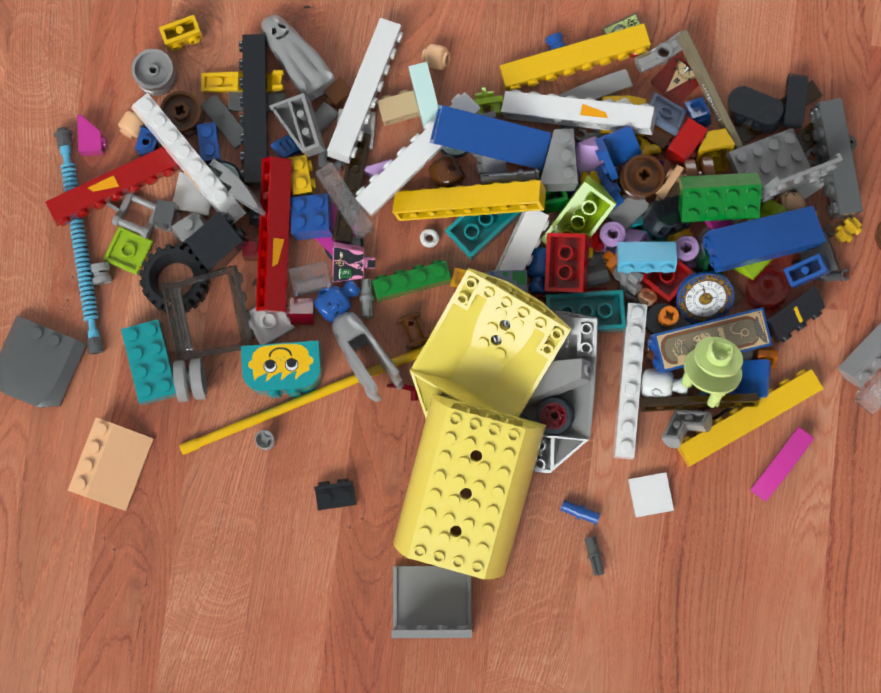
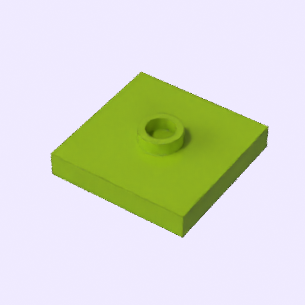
[103,226,154,276]

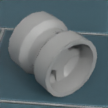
[90,262,112,285]
[255,430,276,451]

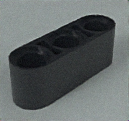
[782,73,808,129]

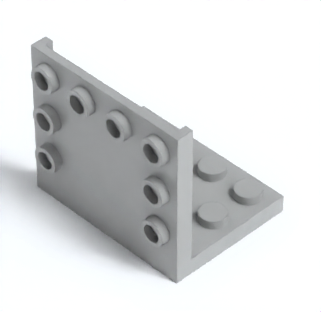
[726,128,843,203]
[391,566,472,638]

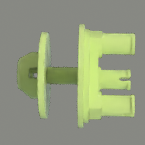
[681,337,743,408]

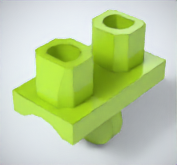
[473,87,503,116]

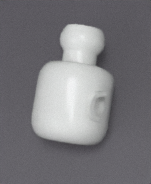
[641,368,688,398]

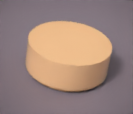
[637,288,657,307]

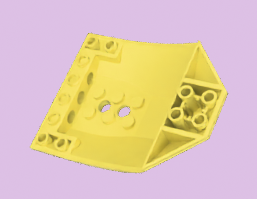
[410,268,571,417]

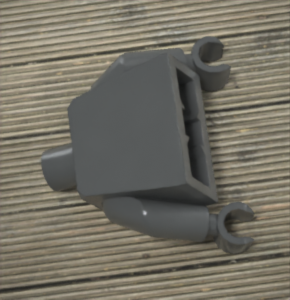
[791,224,850,282]

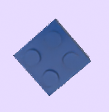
[290,193,333,241]

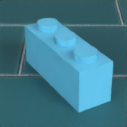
[616,242,677,273]

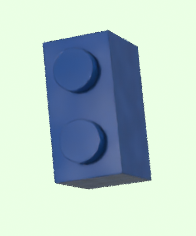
[196,122,222,166]
[783,253,831,288]

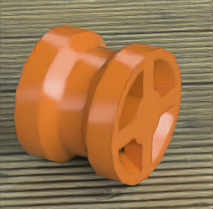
[658,306,679,327]

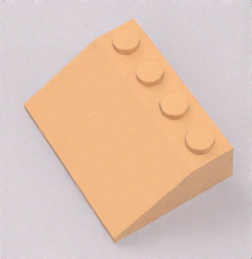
[68,418,154,511]

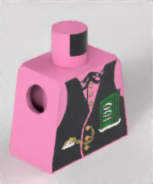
[332,242,375,282]

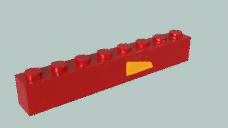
[45,147,181,227]
[256,156,293,313]

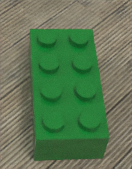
[679,173,762,222]

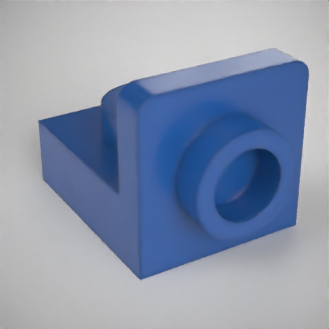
[685,97,711,127]

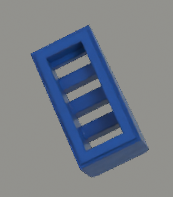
[270,135,302,158]

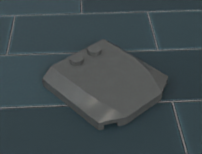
[0,316,88,408]

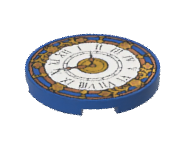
[676,270,734,323]

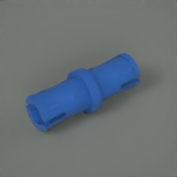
[560,499,601,525]

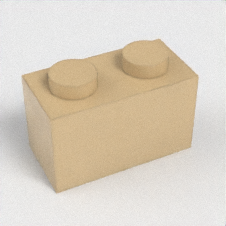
[377,90,420,127]

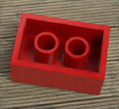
[545,233,590,293]

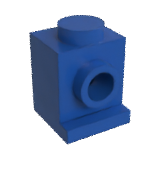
[135,127,160,157]

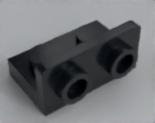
[314,478,356,511]

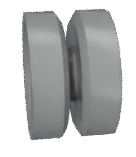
[132,49,177,96]
[173,357,207,403]

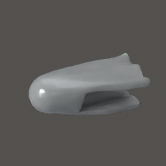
[261,15,335,103]
[332,312,404,402]

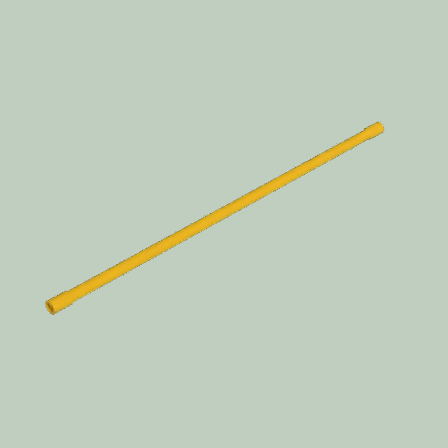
[179,346,424,455]

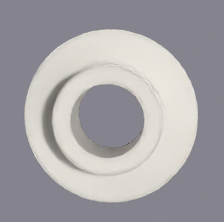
[420,229,439,248]

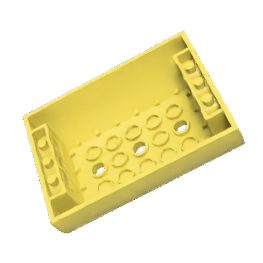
[393,394,546,579]

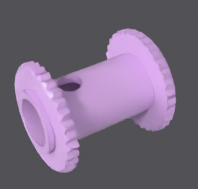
[599,221,626,254]
[676,235,700,269]

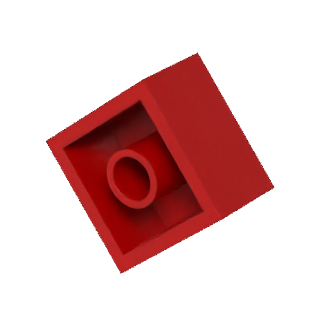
[664,117,708,168]
[642,259,695,305]

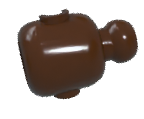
[428,155,466,188]

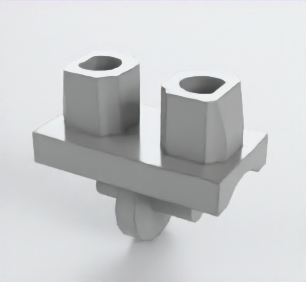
[613,267,644,296]

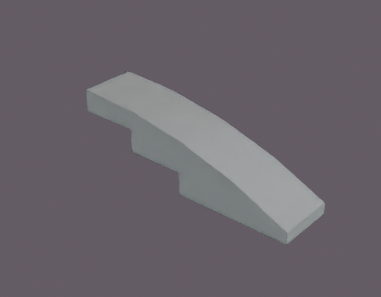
[558,69,633,101]
[209,158,266,216]

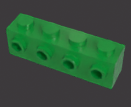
[372,259,451,302]

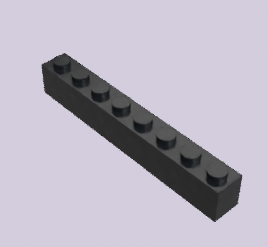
[239,34,268,187]

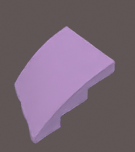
[575,136,623,181]

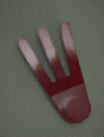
[387,383,418,401]

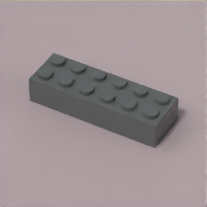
[809,98,863,220]

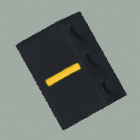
[767,286,825,343]

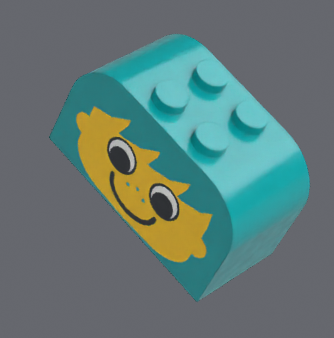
[241,341,323,398]

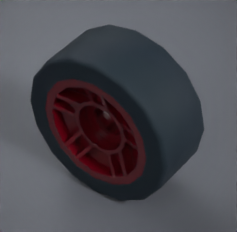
[536,396,575,434]

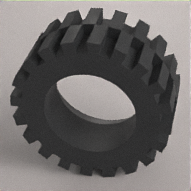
[139,244,210,315]

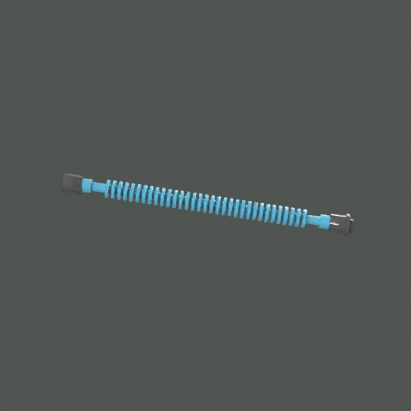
[53,127,104,355]

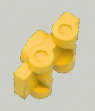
[834,217,862,243]

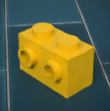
[159,15,203,51]
[287,155,316,197]

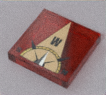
[651,54,699,106]

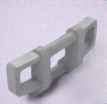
[106,192,180,239]

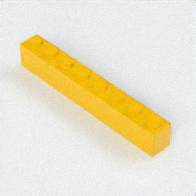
[499,23,651,91]
[392,180,546,221]
[677,369,824,467]

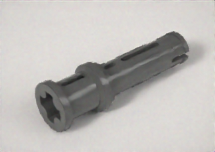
[480,168,539,185]

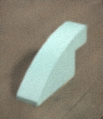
[408,62,438,131]

